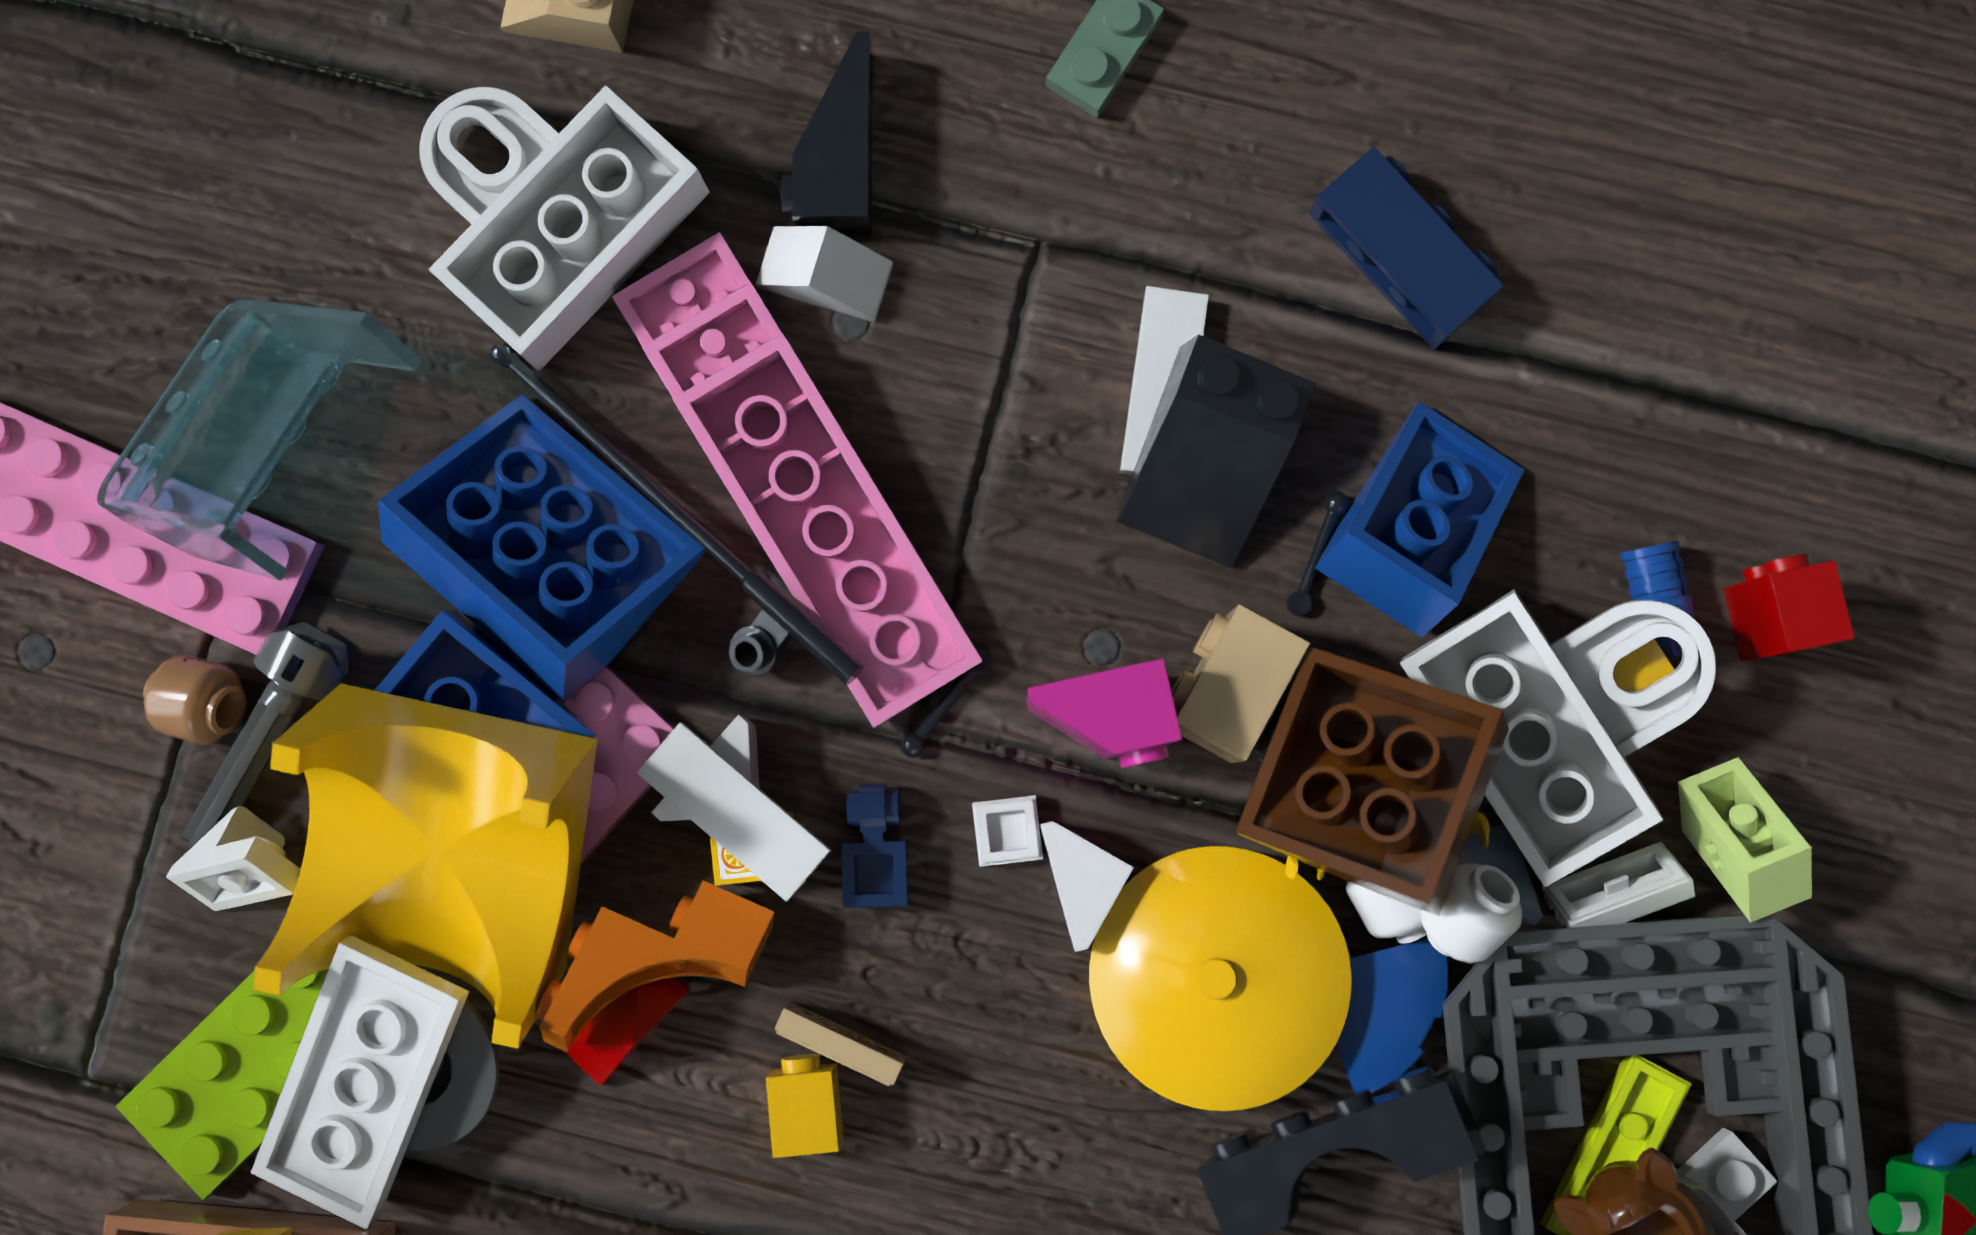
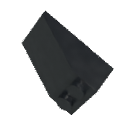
[1114,334,1316,567]

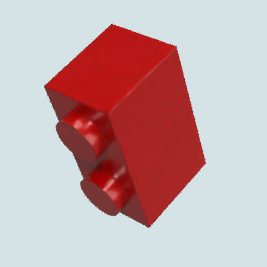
[1723,553,1855,662]

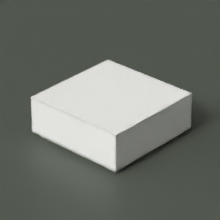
[972,795,1043,867]

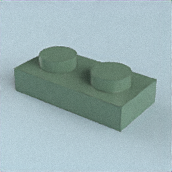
[1045,0,1164,118]

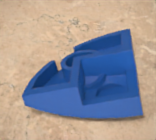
[1337,939,1449,1093]

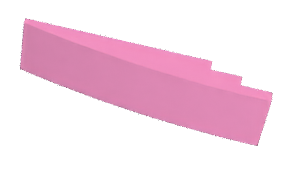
[612,232,982,728]

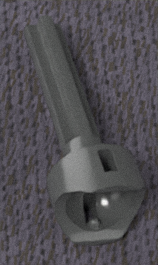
[181,622,349,847]

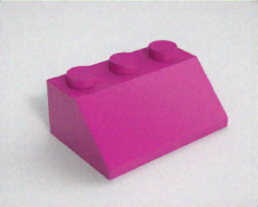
[1026,658,1182,768]

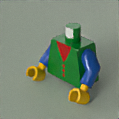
[1868,1122,1976,1235]

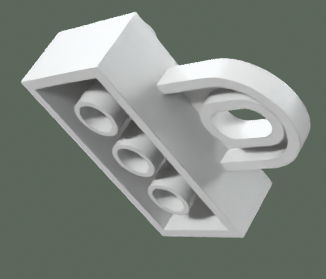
[419,85,710,372]
[1400,589,1716,887]

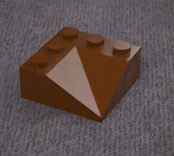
[1236,646,1509,916]

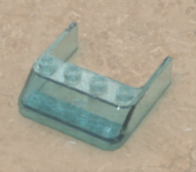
[97,299,422,581]

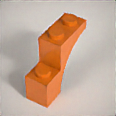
[536,880,774,1052]

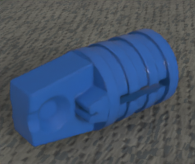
[1620,540,1695,658]

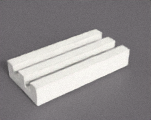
[1542,842,1695,927]

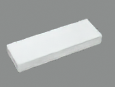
[1119,286,1209,475]
[637,723,831,902]

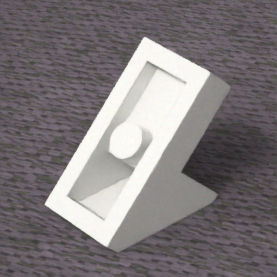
[166,806,301,911]
[1677,1128,1777,1235]

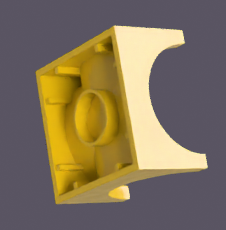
[253,683,598,1049]

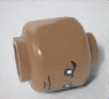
[143,655,247,745]

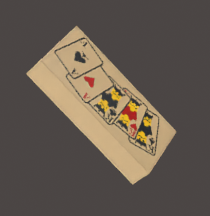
[774,1002,906,1086]

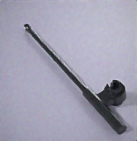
[489,343,864,685]

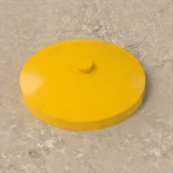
[1089,846,1352,1111]

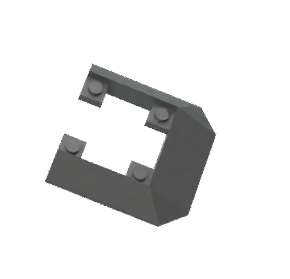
[1443,914,1873,1235]

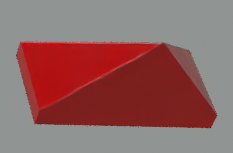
[561,977,690,1087]

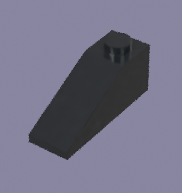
[781,31,874,234]

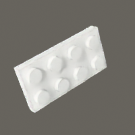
[251,935,469,1230]

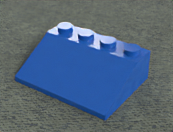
[378,394,704,703]

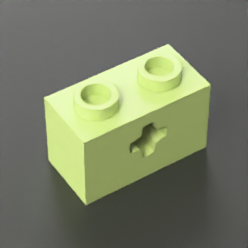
[1678,757,1812,923]

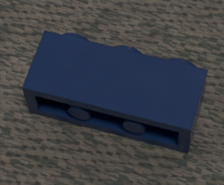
[1308,147,1504,350]

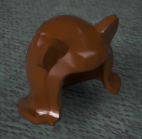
[1553,1147,1739,1235]

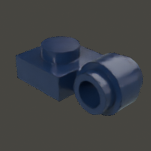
[841,783,909,908]

